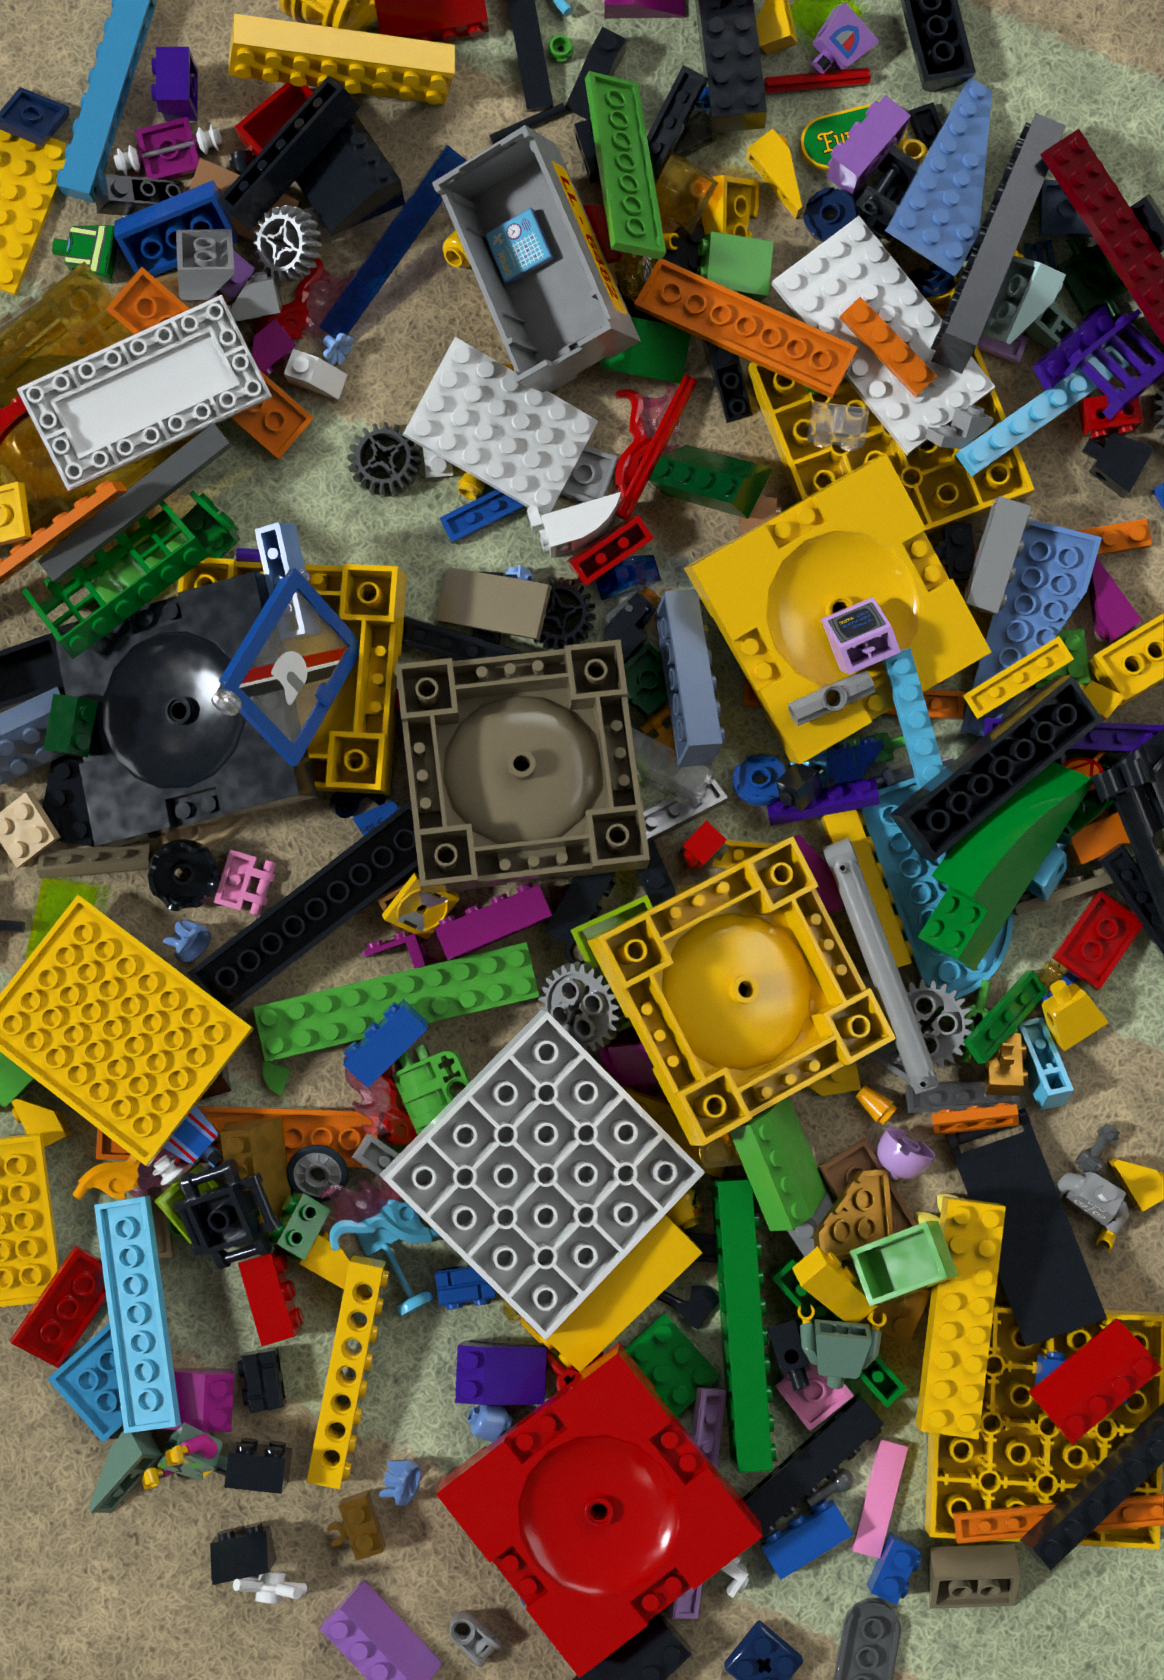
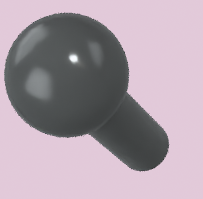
[805,1468,854,1508]

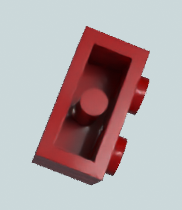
[1078,395,1143,440]

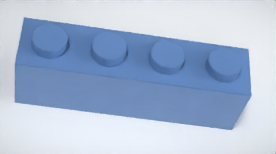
[255,522,320,641]

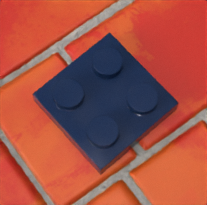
[0,87,69,147]

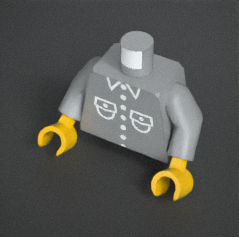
[1055,1172,1129,1251]

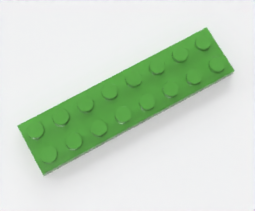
[585,71,666,260]

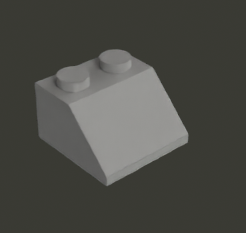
[229,270,282,322]

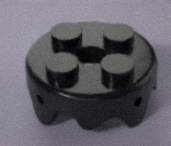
[148,839,219,911]

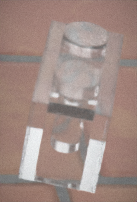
[807,401,869,451]

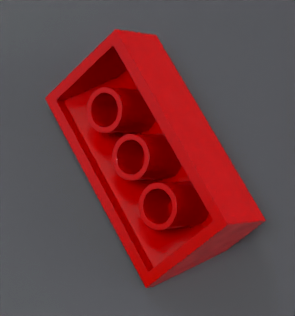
[374,0,489,43]
[1028,1318,1162,1444]

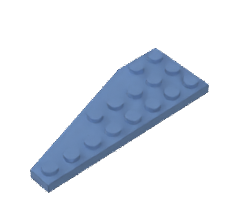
[885,78,992,276]
[960,520,1102,737]

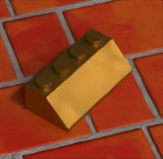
[220,1117,292,1237]

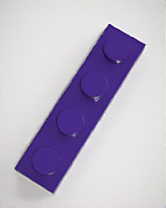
[1032,305,1115,390]
[767,778,880,826]

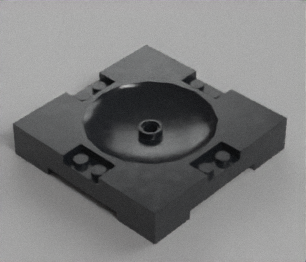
[55,571,317,847]

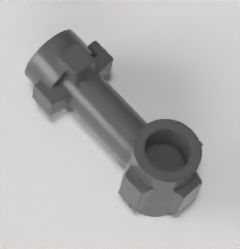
[1075,1123,1120,1174]

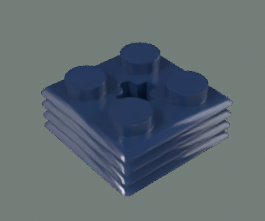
[724,1620,803,1680]

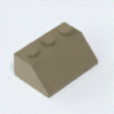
[928,1543,1021,1609]

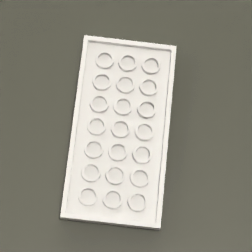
[771,216,995,455]

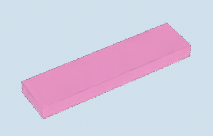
[852,1438,908,1559]

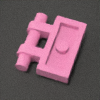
[214,850,276,916]

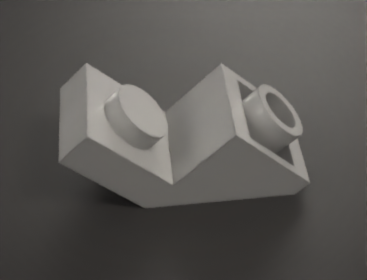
[925,405,994,449]

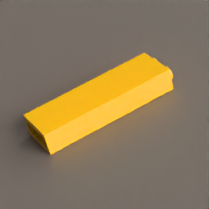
[539,1214,702,1372]

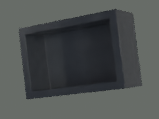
[0,633,65,713]

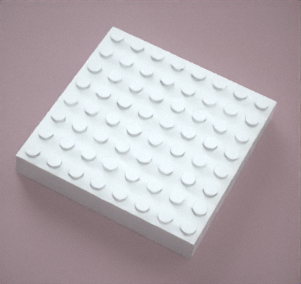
[379,1010,705,1340]

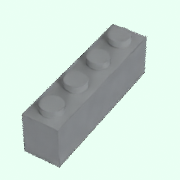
[963,496,1033,615]

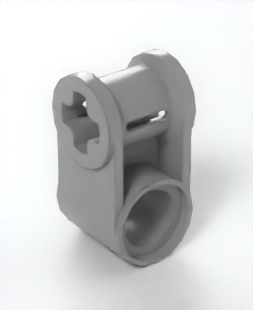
[449,1611,502,1668]

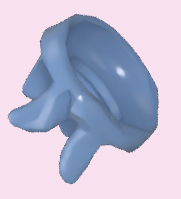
[163,920,211,962]
[379,1459,422,1506]

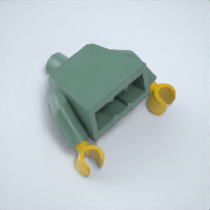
[797,1304,887,1389]

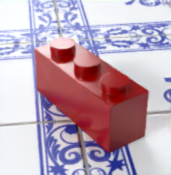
[567,514,654,586]
[680,820,727,870]

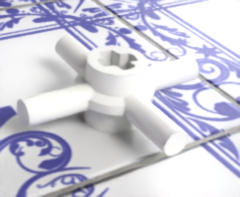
[233,1571,307,1604]

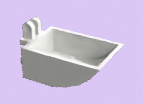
[527,492,621,558]

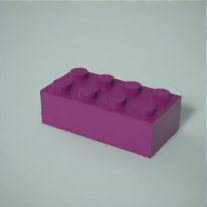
[435,882,552,960]

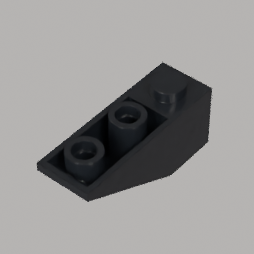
[94,174,184,216]
[701,339,753,423]

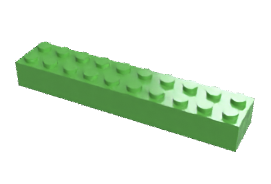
[253,942,540,1062]

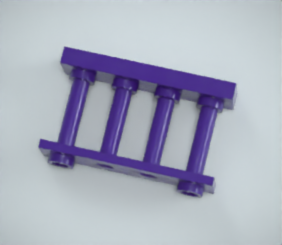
[1063,309,1164,420]

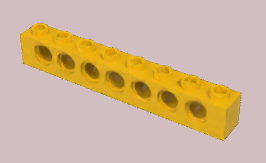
[306,1255,390,1490]

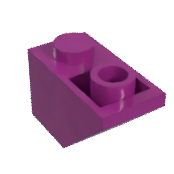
[252,319,296,376]

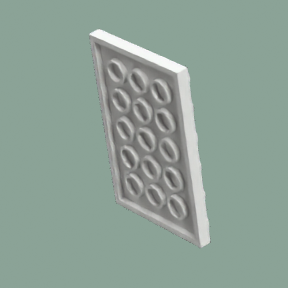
[402,337,598,515]

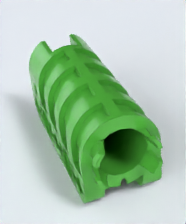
[392,1044,471,1135]

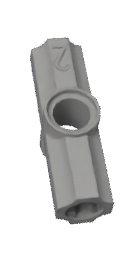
[787,669,875,726]

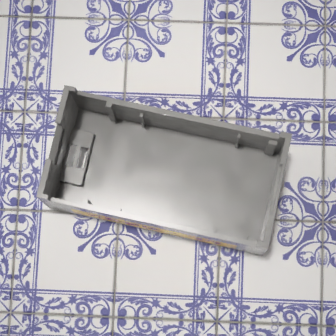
[432,125,641,393]

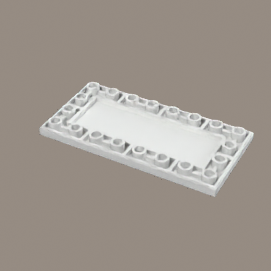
[17,295,272,492]

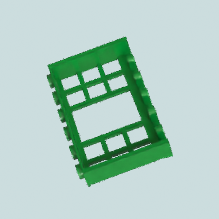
[22,500,209,660]

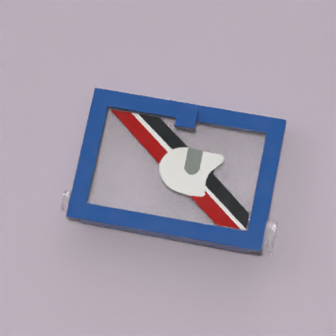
[211,568,360,767]

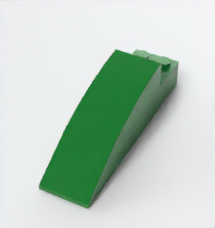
[918,762,1093,971]

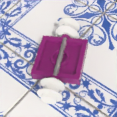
[113,117,223,180]

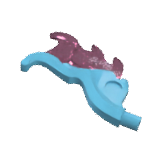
[319,1179,441,1251]

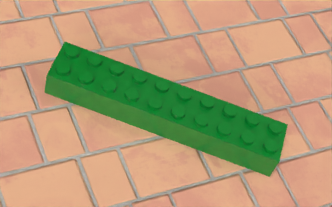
[710,1176,777,1473]

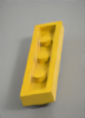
[963,636,1074,720]

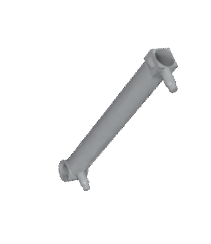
[823,838,939,1094]

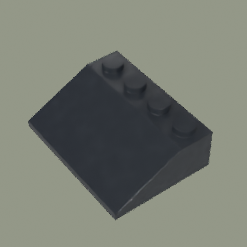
[296,114,405,236]

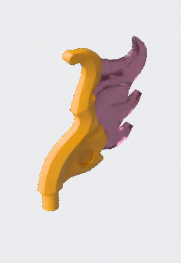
[72,1148,189,1200]

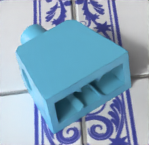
[1026,843,1067,902]

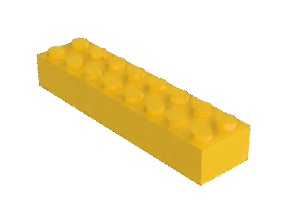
[228,14,455,105]
[916,1196,1006,1439]

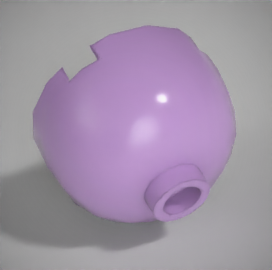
[877,1126,935,1180]

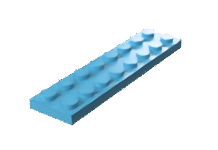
[94,1196,181,1434]

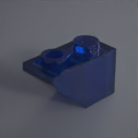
[595,554,661,601]
[827,737,884,786]

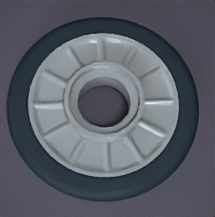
[287,1145,349,1202]

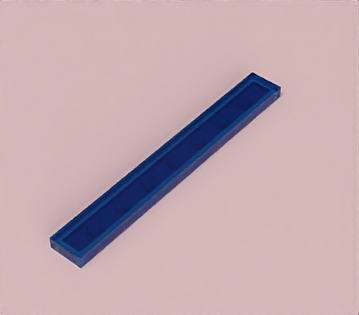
[319,145,467,339]

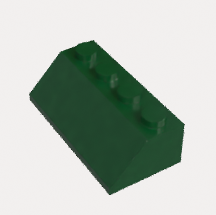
[648,445,773,519]

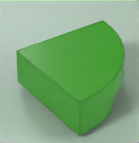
[263,1060,291,1096]

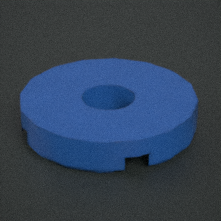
[733,753,787,807]

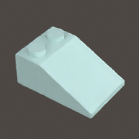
[981,255,1066,344]

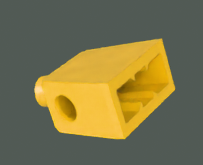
[1042,980,1109,1051]

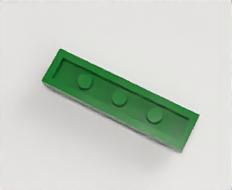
[963,970,1048,1064]

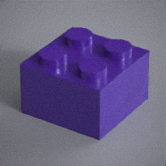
[151,47,198,121]

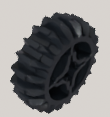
[534,577,596,650]

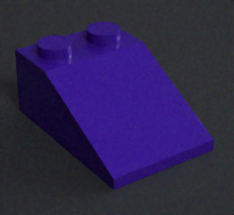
[455,1341,548,1405]

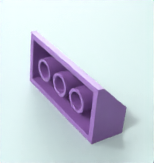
[320,1580,443,1680]

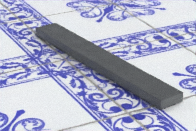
[37,423,232,584]

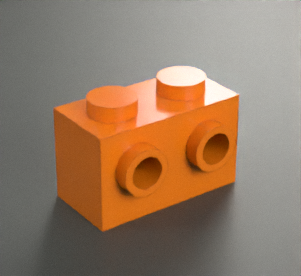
[1067,810,1130,866]

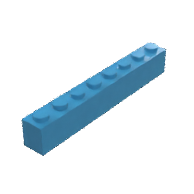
[57,0,156,203]

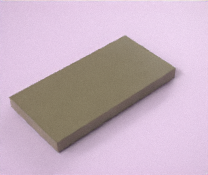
[436,567,552,640]

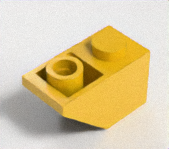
[11,1098,72,1149]

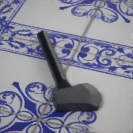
[656,1285,720,1329]

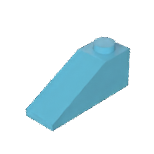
[1018,1017,1074,1111]

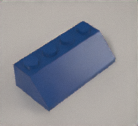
[114,180,239,277]

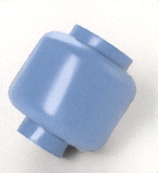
[467,1405,511,1443]

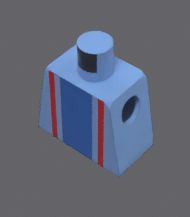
[163,1105,224,1168]

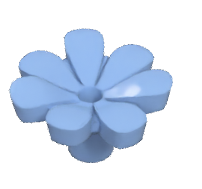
[323,333,354,366]

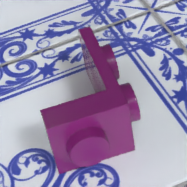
[362,931,430,968]

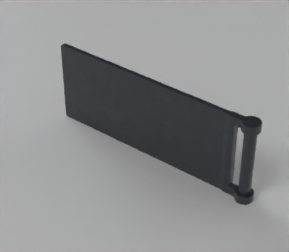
[945,1108,1106,1346]

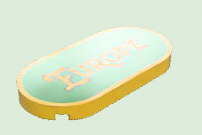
[800,104,907,171]

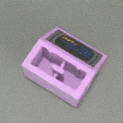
[821,597,901,674]

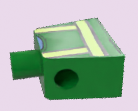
[52,225,118,284]

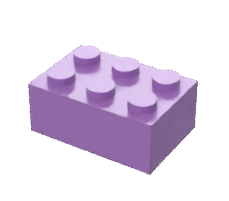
[827,95,911,197]

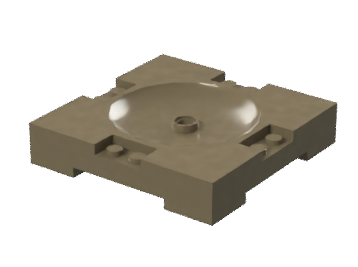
[395,640,650,895]

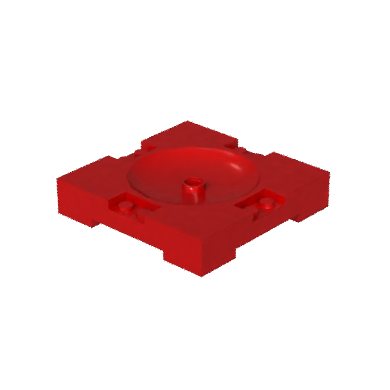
[436,1342,762,1678]

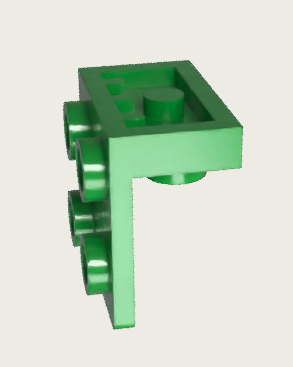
[181,491,240,559]

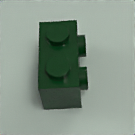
[43,694,98,757]

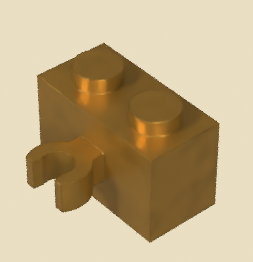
[984,1033,1028,1096]
[327,1490,386,1561]

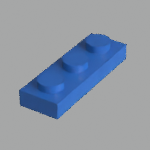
[439,489,525,544]

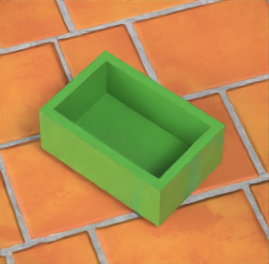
[850,1221,958,1307]

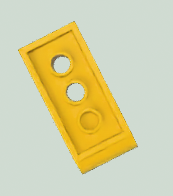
[1088,613,1164,709]

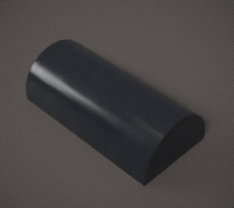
[900,0,976,92]

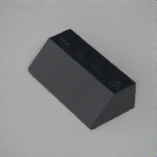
[572,1612,692,1680]

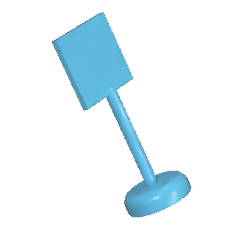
[349,1199,434,1318]

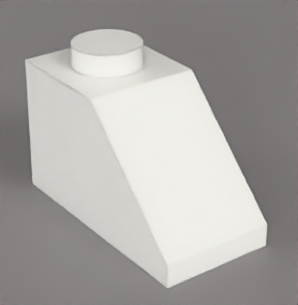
[284,349,348,400]

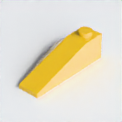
[699,175,759,238]

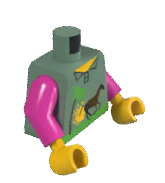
[142,1423,227,1490]

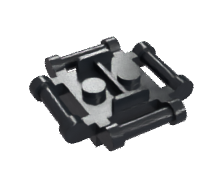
[172,1159,282,1269]

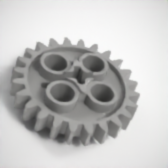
[538,961,625,1052]
[884,980,973,1069]

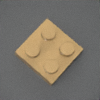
[0,791,61,868]

